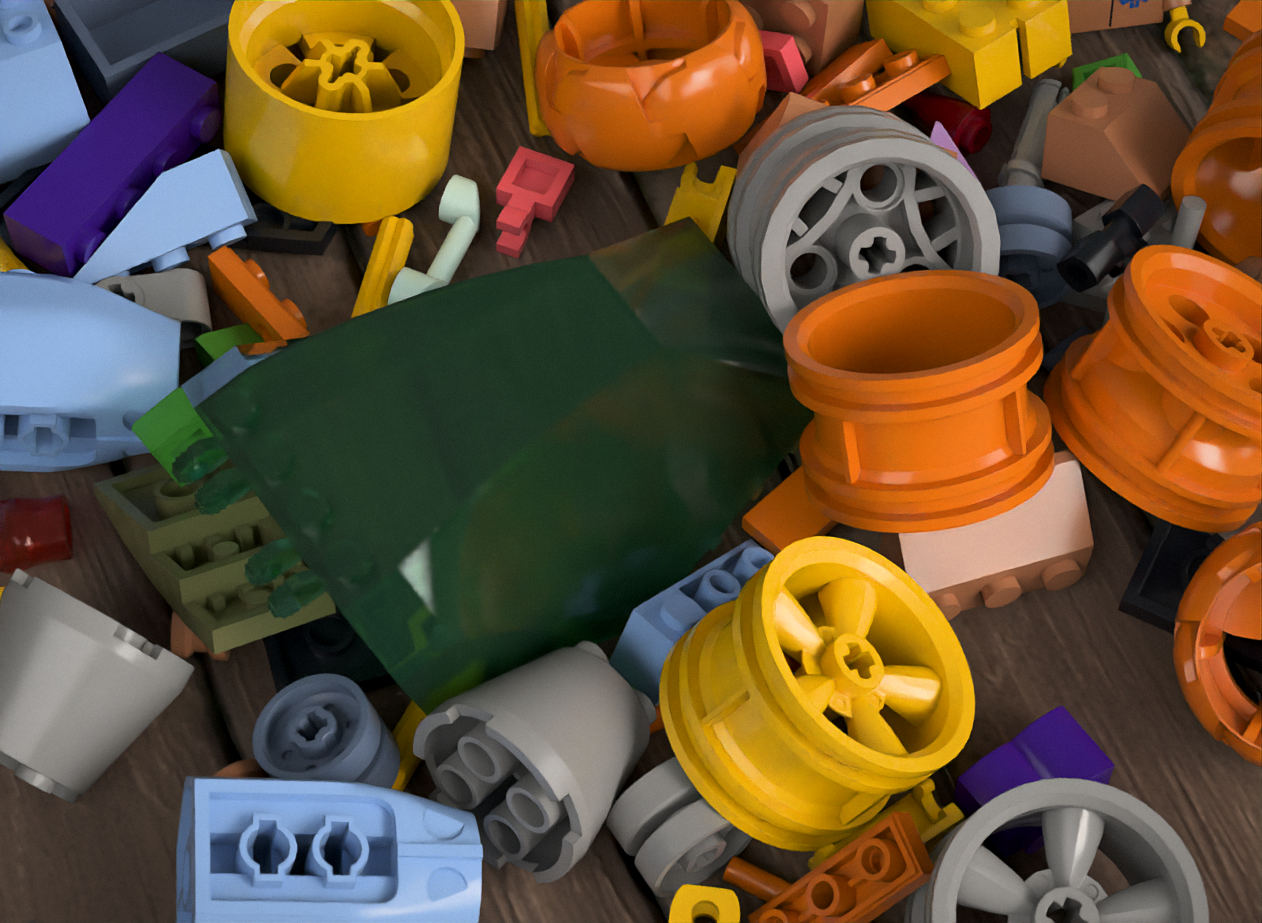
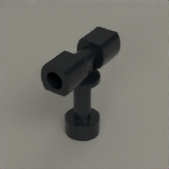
[1056,184,1166,293]

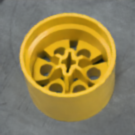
[223,0,465,224]

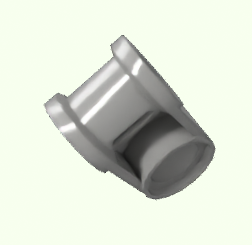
[94,268,212,350]

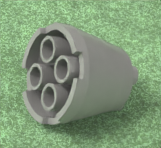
[0,568,195,804]
[413,641,657,883]

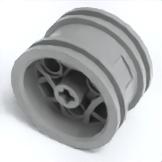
[727,105,1001,335]

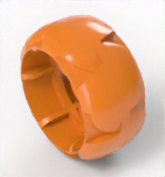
[534,0,767,172]
[1172,521,1262,767]

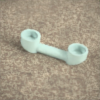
[387,175,480,320]

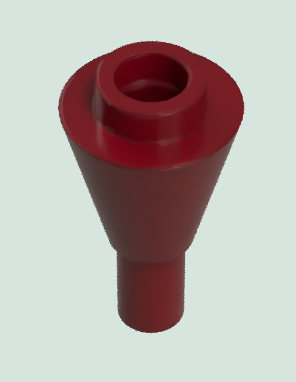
[900,90,992,158]

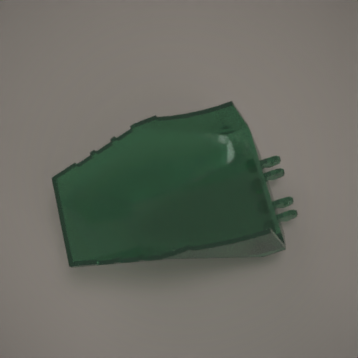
[171,216,815,716]

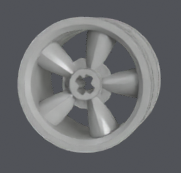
[904,778,1209,923]

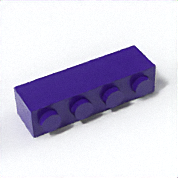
[3,51,223,279]

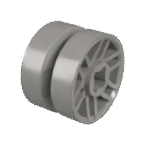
[606,757,753,897]

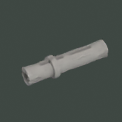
[997,79,1070,189]

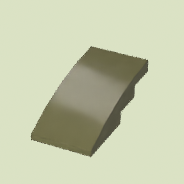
[93,456,336,655]

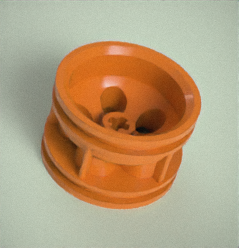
[1043,244,1262,533]

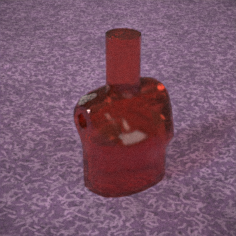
[0,493,73,574]

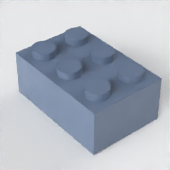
[53,0,235,106]

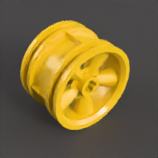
[659,536,975,852]

